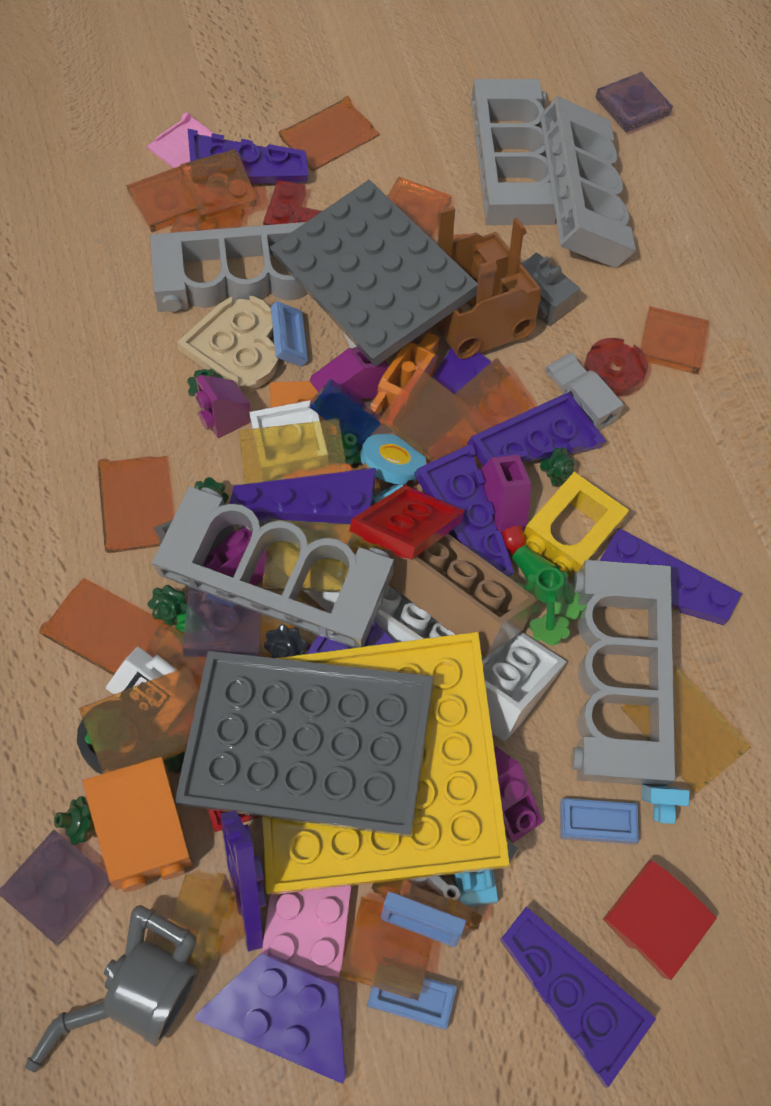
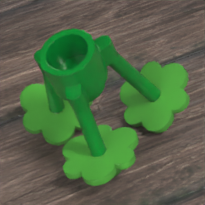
[517,567,586,645]

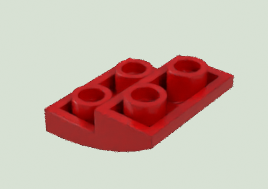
[603,860,717,980]

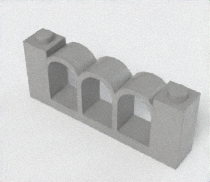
[471,79,556,225]
[540,96,636,268]
[150,222,313,312]
[152,486,394,648]
[571,560,675,786]

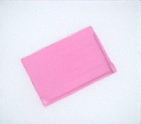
[147,112,218,193]

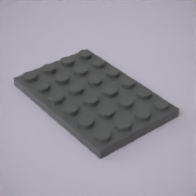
[270,179,478,366]
[175,651,434,838]

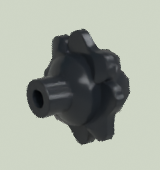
[264,624,308,658]

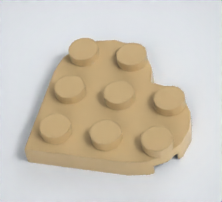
[177,296,278,393]

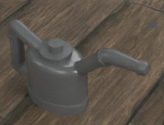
[25,905,199,1072]

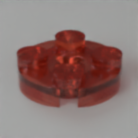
[583,338,648,396]

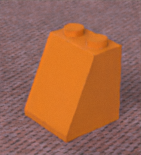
[82,756,193,892]

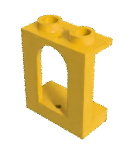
[524,472,629,578]

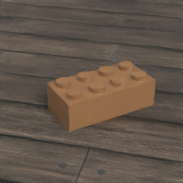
[384,533,538,657]

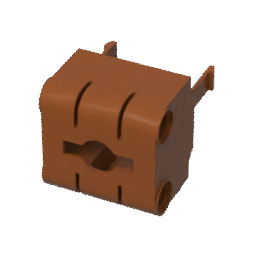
[435,207,541,359]

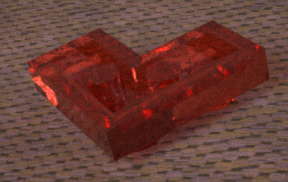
[263,180,322,225]

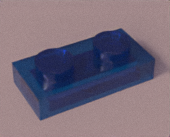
[309,378,382,446]

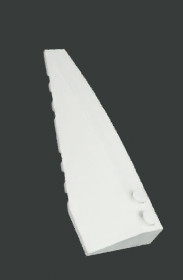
[235,521,567,742]

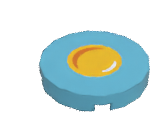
[360,434,426,484]

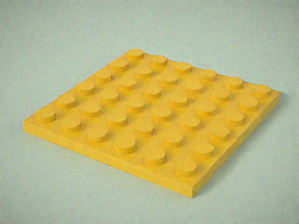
[262,632,510,895]

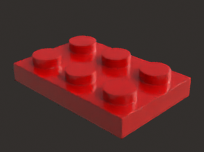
[349,485,464,560]

